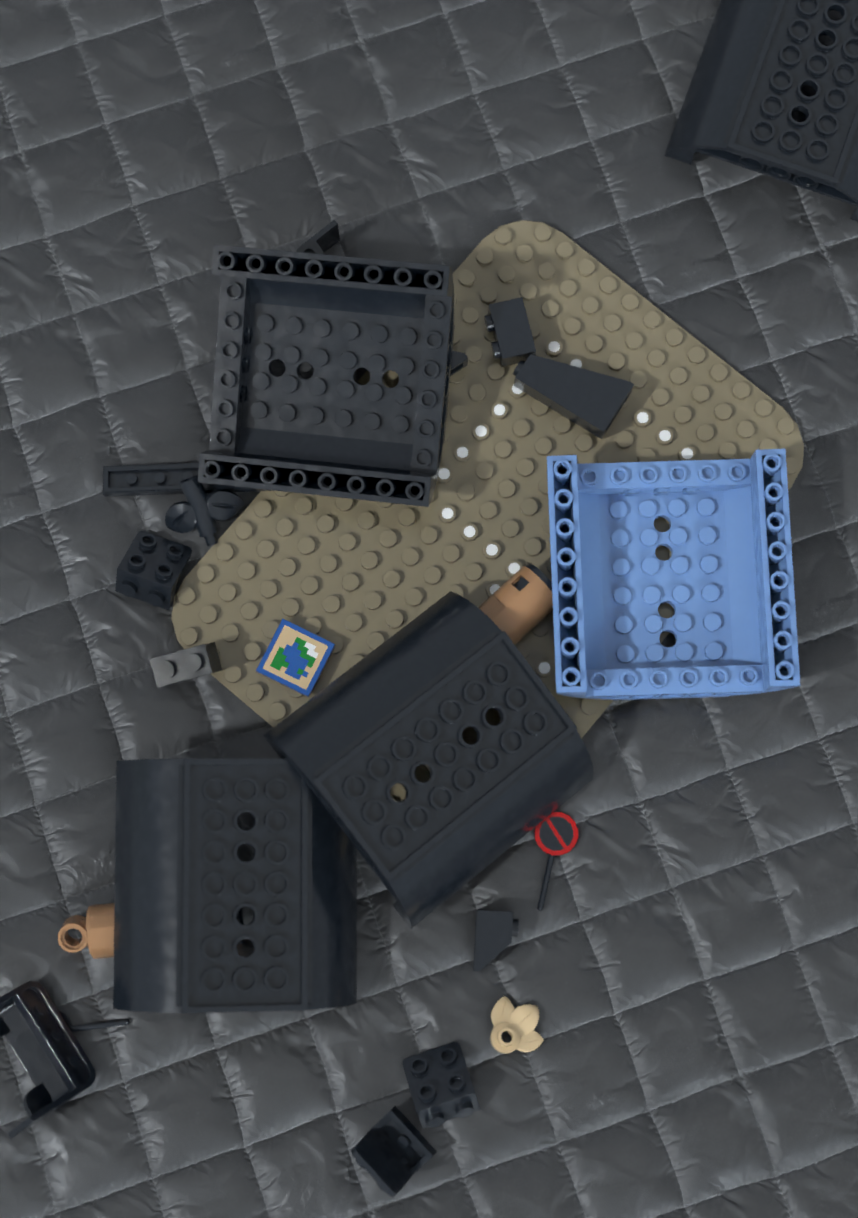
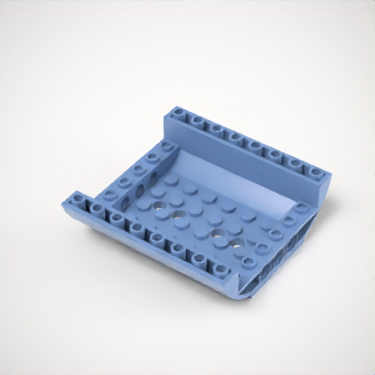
[547,449,800,700]

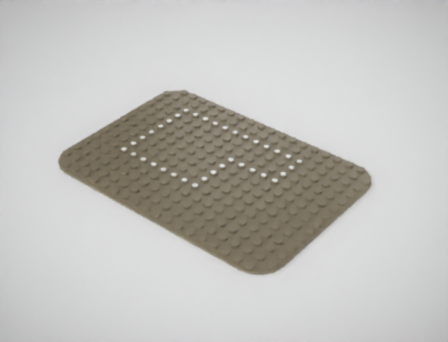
[171,220,804,802]

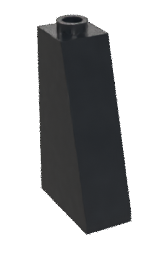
[513,354,634,439]

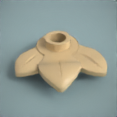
[490,996,544,1054]

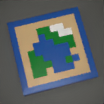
[256,619,336,697]

